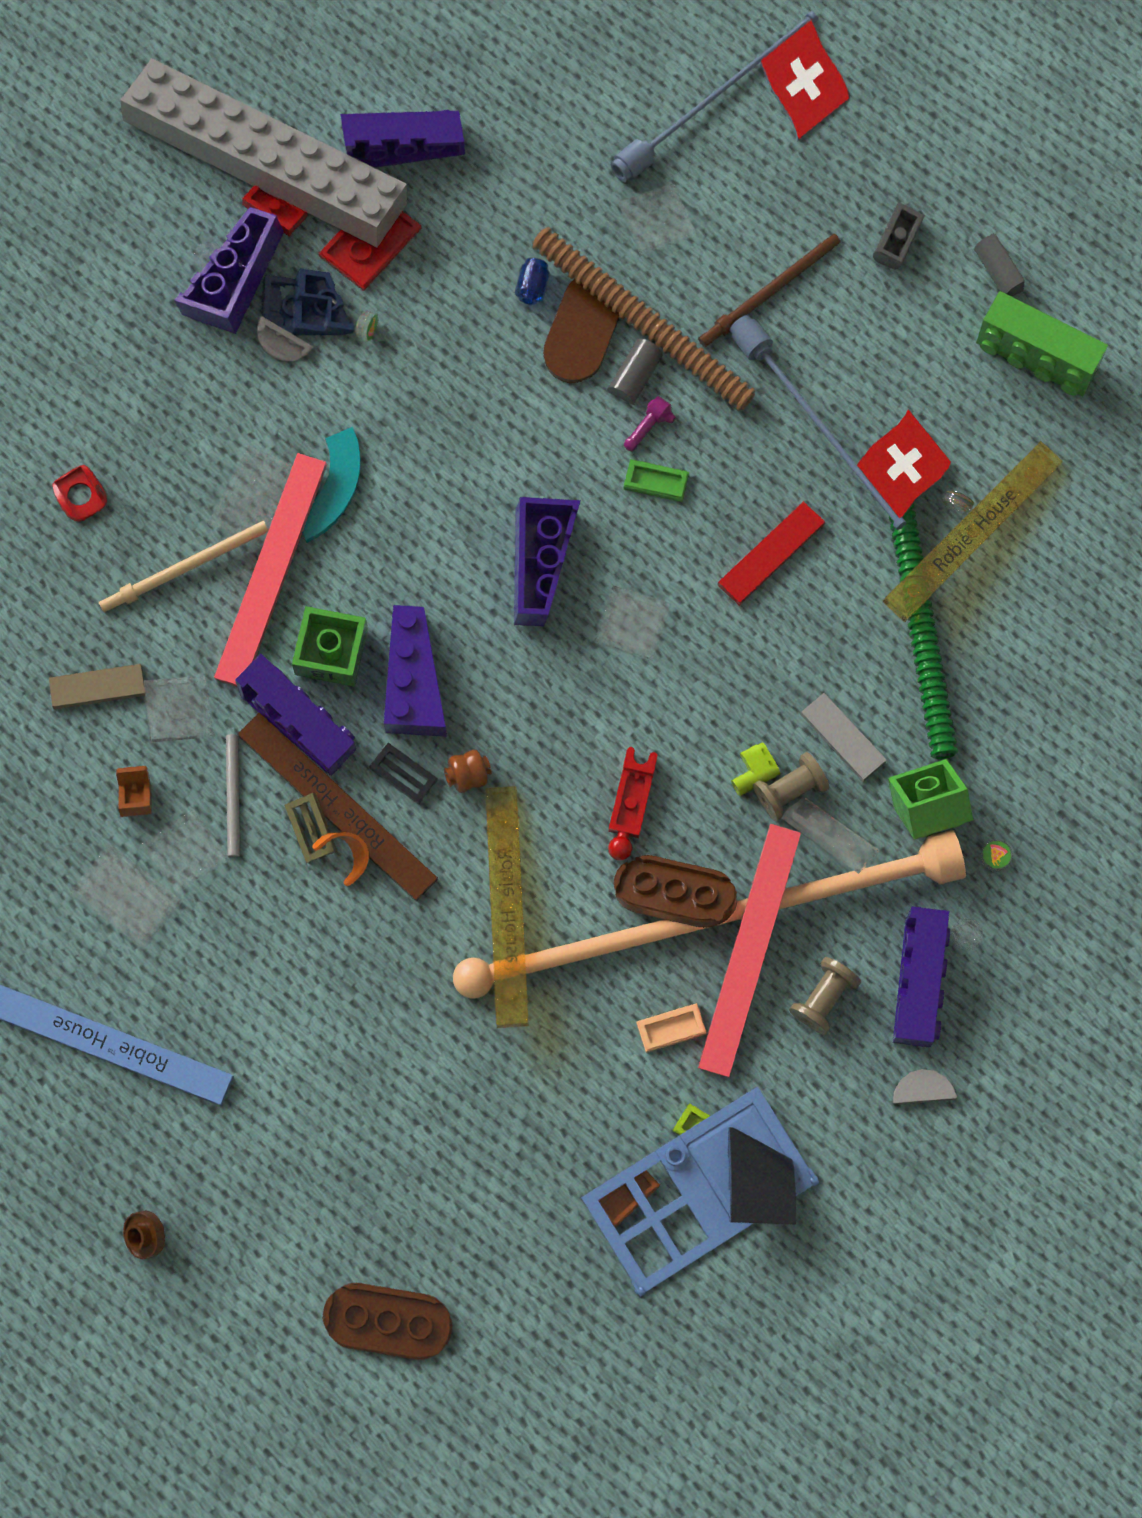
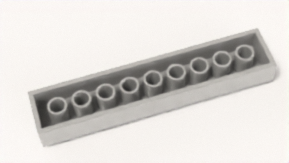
[120,58,407,247]

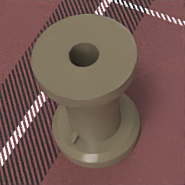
[753,752,829,821]
[789,957,861,1035]

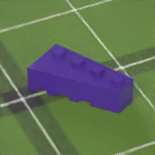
[340,110,465,168]
[174,207,284,334]
[514,497,581,627]
[384,605,447,737]
[235,653,356,776]
[893,906,951,1048]

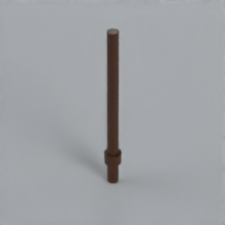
[698,233,841,347]

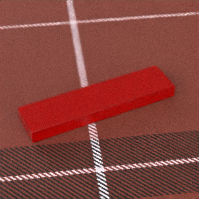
[718,501,825,606]

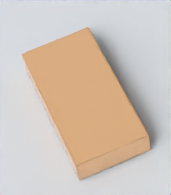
[636,1003,707,1053]

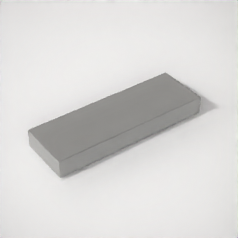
[800,693,887,782]

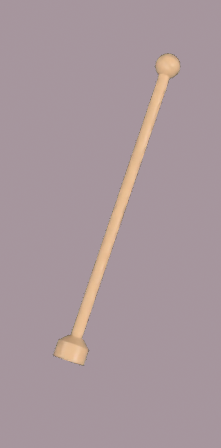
[453,830,966,999]

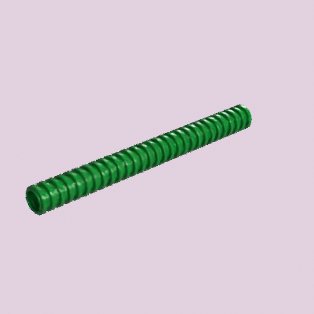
[889,503,958,759]

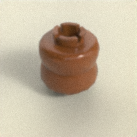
[444,749,492,793]

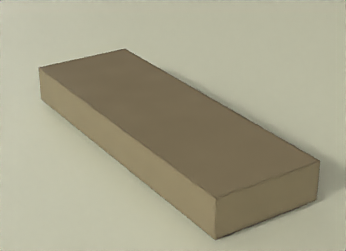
[49,664,146,709]

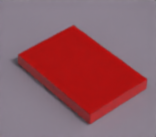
[318,211,422,291]

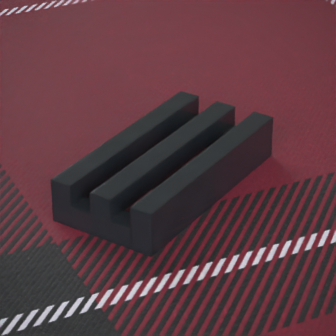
[369,743,438,805]

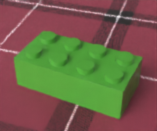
[976,291,1108,396]

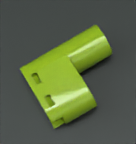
[731,742,781,796]

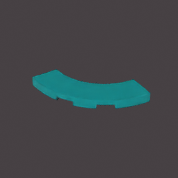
[302,427,361,543]

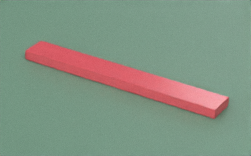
[214,453,327,687]
[698,824,801,1077]

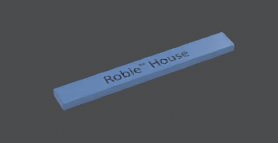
[0,985,234,1106]

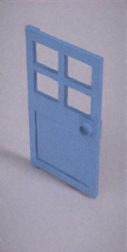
[581,1086,819,1297]

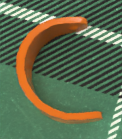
[312,832,369,886]

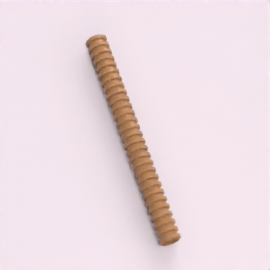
[532,227,755,411]

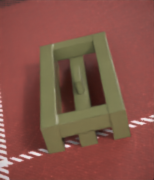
[285,793,338,863]

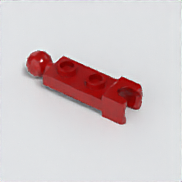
[608,747,658,860]

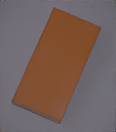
[598,1170,661,1228]

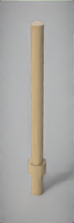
[99,520,269,613]

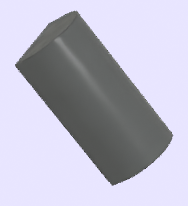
[873,202,925,269]
[974,233,1025,297]
[607,338,663,405]

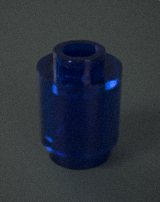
[514,258,550,305]

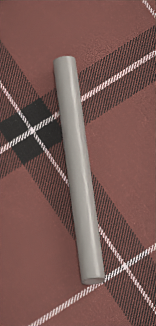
[226,734,240,857]

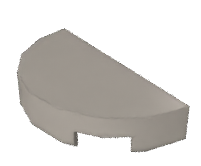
[257,316,313,361]
[892,1069,957,1105]

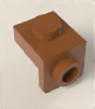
[116,766,152,817]

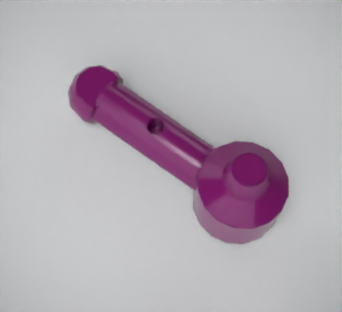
[624,396,676,451]

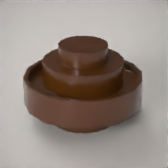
[123,1210,165,1260]

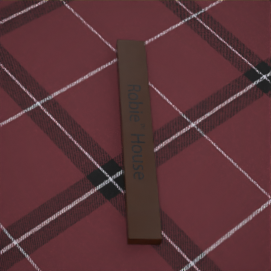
[238,712,438,902]

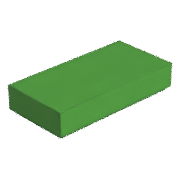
[623,459,689,502]

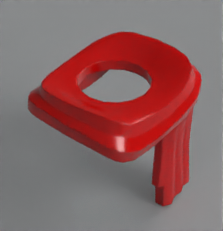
[52,465,107,522]

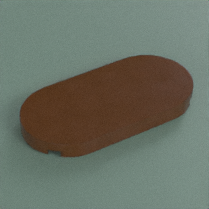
[543,277,620,383]
[614,855,737,928]
[323,1283,452,1360]

